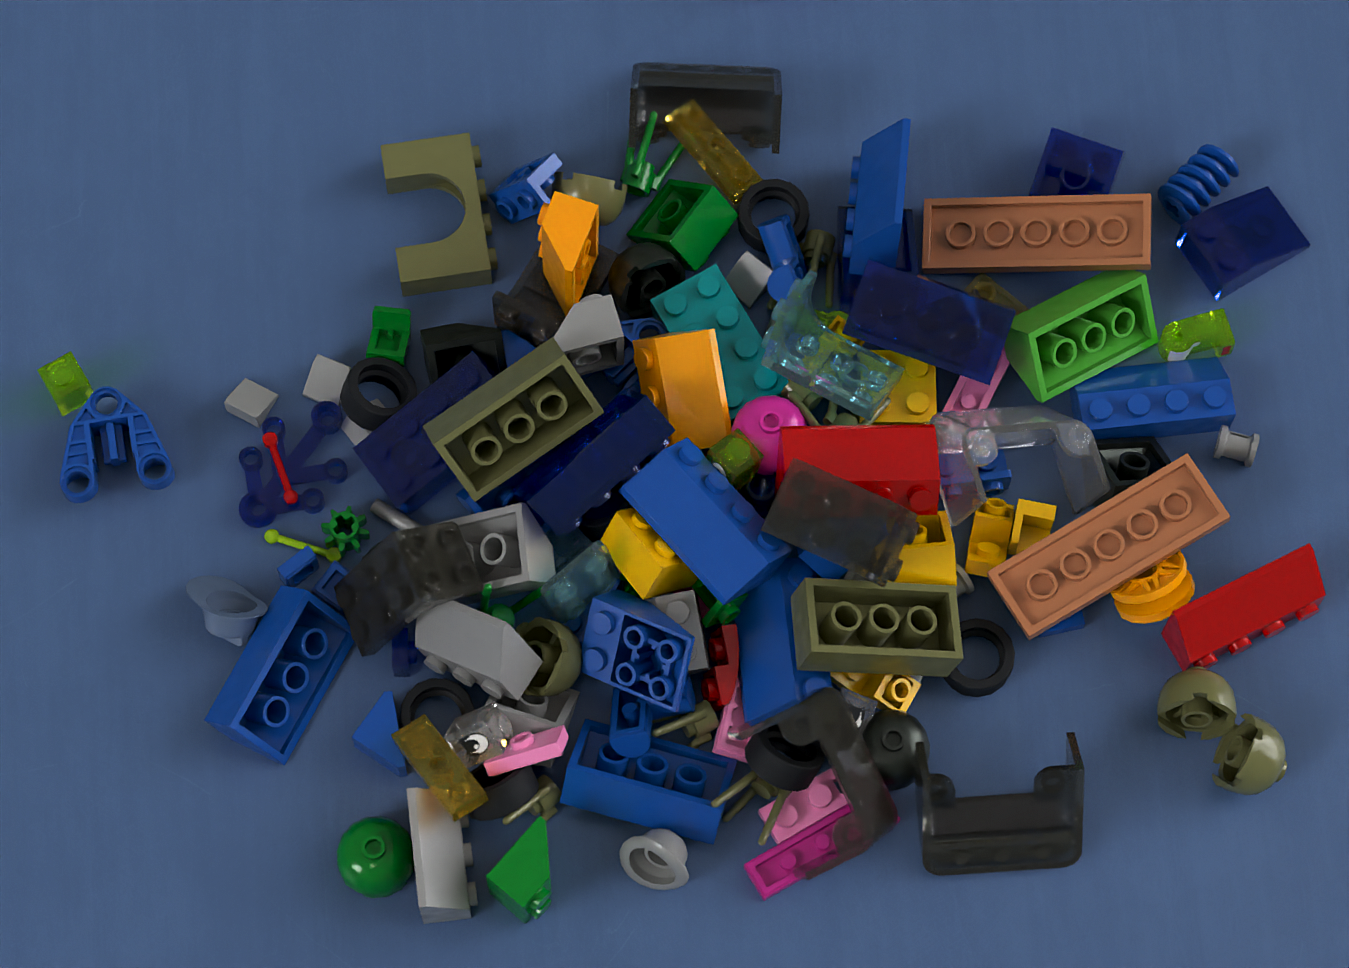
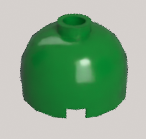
[336,816,415,898]

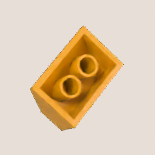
[537,191,599,316]
[632,328,732,454]

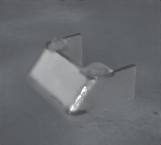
[925,404,1111,526]

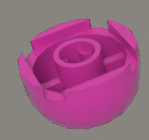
[731,395,807,475]

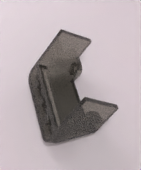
[628,62,782,154]
[727,687,898,880]
[915,732,1085,876]

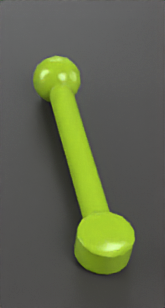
[264,529,342,564]

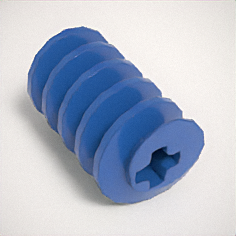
[1157,144,1239,227]

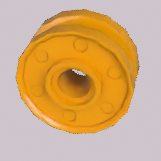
[1110,551,1195,624]

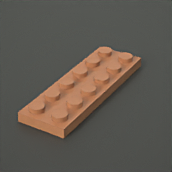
[922,193,1152,274]
[987,453,1231,640]

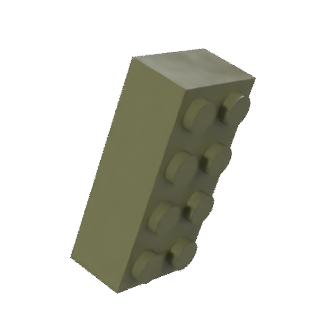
[423,337,605,502]
[791,577,964,677]

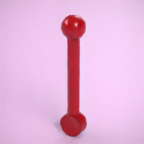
[262,432,299,505]

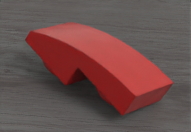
[701,624,739,712]

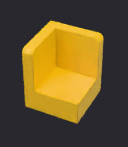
[1007,499,1057,555]

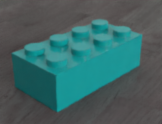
[650,264,789,427]

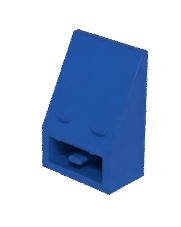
[581,589,695,712]

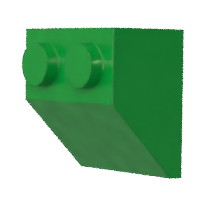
[626,179,739,272]
[486,816,552,924]

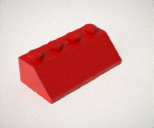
[774,424,941,518]
[1161,543,1326,671]

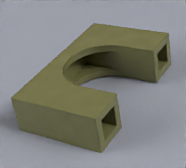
[380,132,498,297]

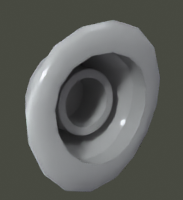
[619,828,689,890]

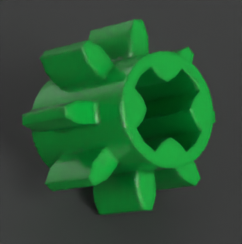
[321,506,370,557]

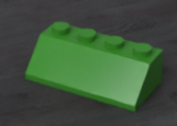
[1000,270,1159,403]

